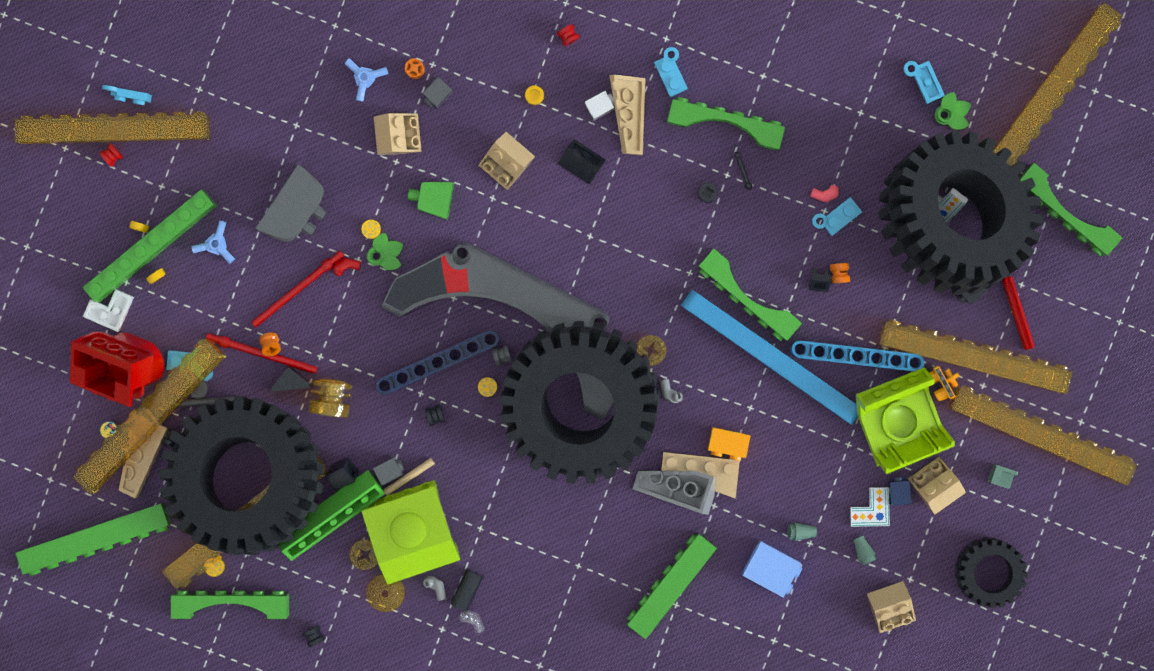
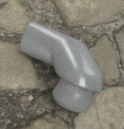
[660,379,683,403]
[423,576,447,601]

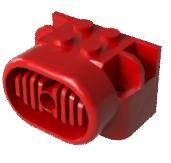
[70,332,164,407]

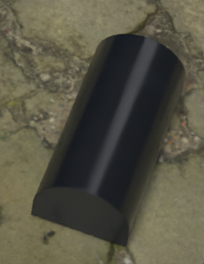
[450,568,484,611]

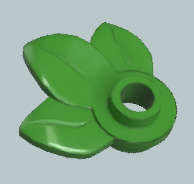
[934,92,971,130]
[367,233,403,270]

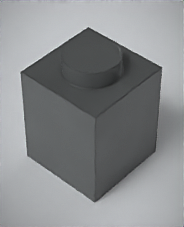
[423,77,453,108]
[373,457,405,485]

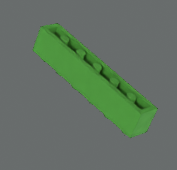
[278,470,385,561]
[627,533,717,639]

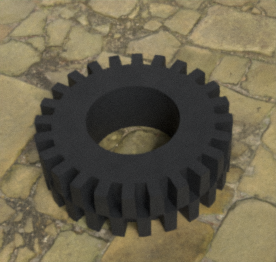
[878,131,1043,295]
[500,321,659,484]
[159,396,324,556]

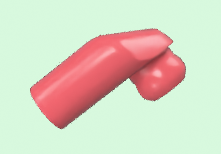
[810,185,839,202]

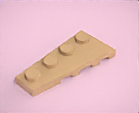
[609,75,645,155]
[119,413,168,498]
[661,452,740,499]

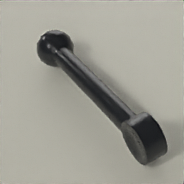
[734,151,752,190]

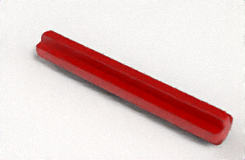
[1002,276,1035,350]

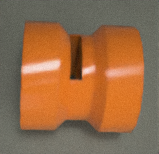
[830,263,850,284]

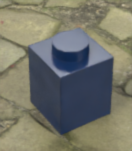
[888,477,912,506]

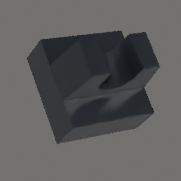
[809,269,831,292]

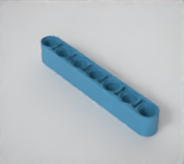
[790,341,924,371]

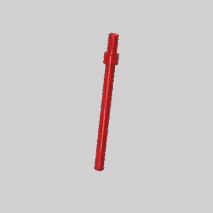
[251,250,345,327]
[206,333,318,374]

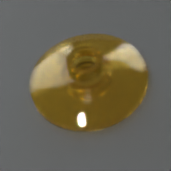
[367,574,405,612]

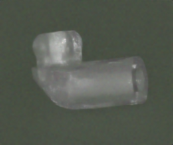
[459,610,485,634]

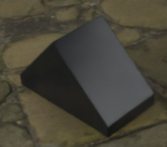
[271,367,312,392]

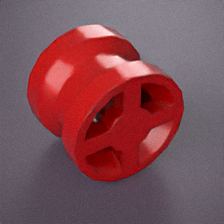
[556,24,580,47]
[99,143,123,167]

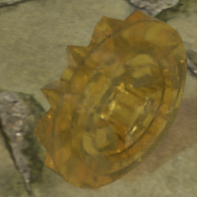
[637,335,666,366]
[349,539,378,570]

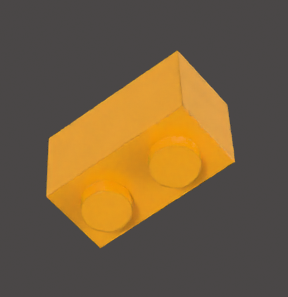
[707,427,751,461]

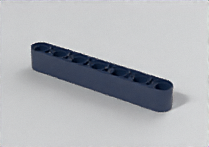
[376,331,500,394]

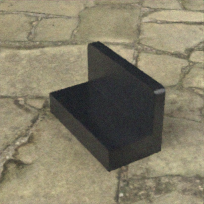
[558,139,606,184]

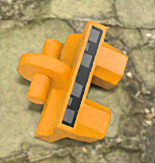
[929,366,959,401]

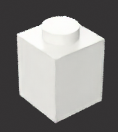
[585,91,614,120]

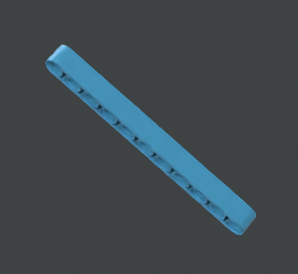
[681,289,858,425]

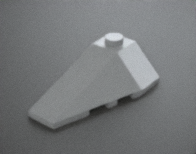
[633,471,715,515]

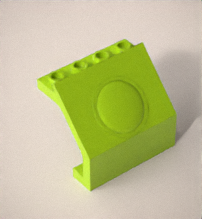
[856,367,955,474]
[362,480,460,584]

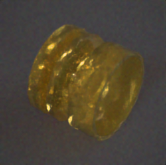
[308,378,353,418]

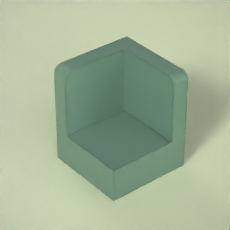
[987,464,1018,489]

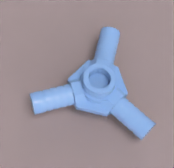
[345,58,389,102]
[192,220,235,264]

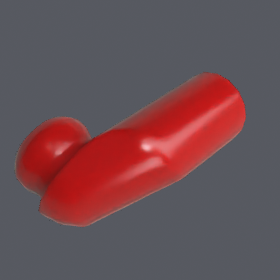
[333,258,361,276]

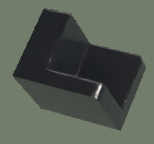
[325,457,359,490]

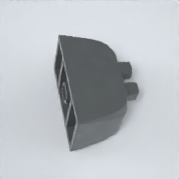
[256,164,327,242]

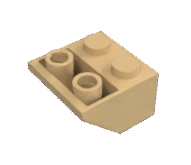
[374,113,422,155]
[478,132,535,190]
[908,457,966,515]
[867,581,916,633]

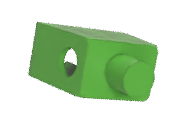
[408,182,454,220]

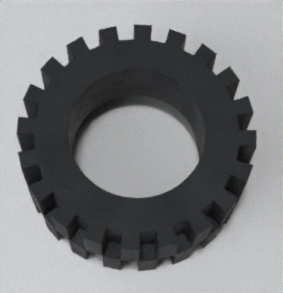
[955,538,1028,608]

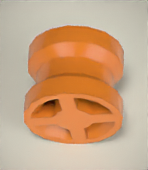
[405,58,425,79]
[259,332,281,356]

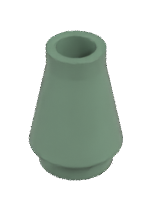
[787,522,817,541]
[853,536,876,566]

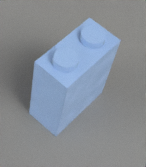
[741,540,802,597]

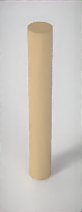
[383,458,435,495]

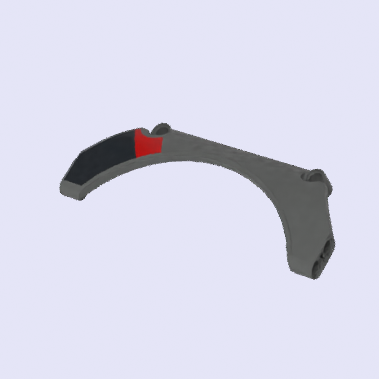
[381,241,614,421]

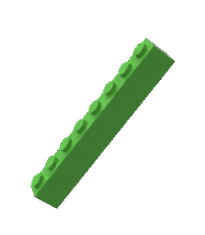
[83,190,217,303]
[15,502,172,576]

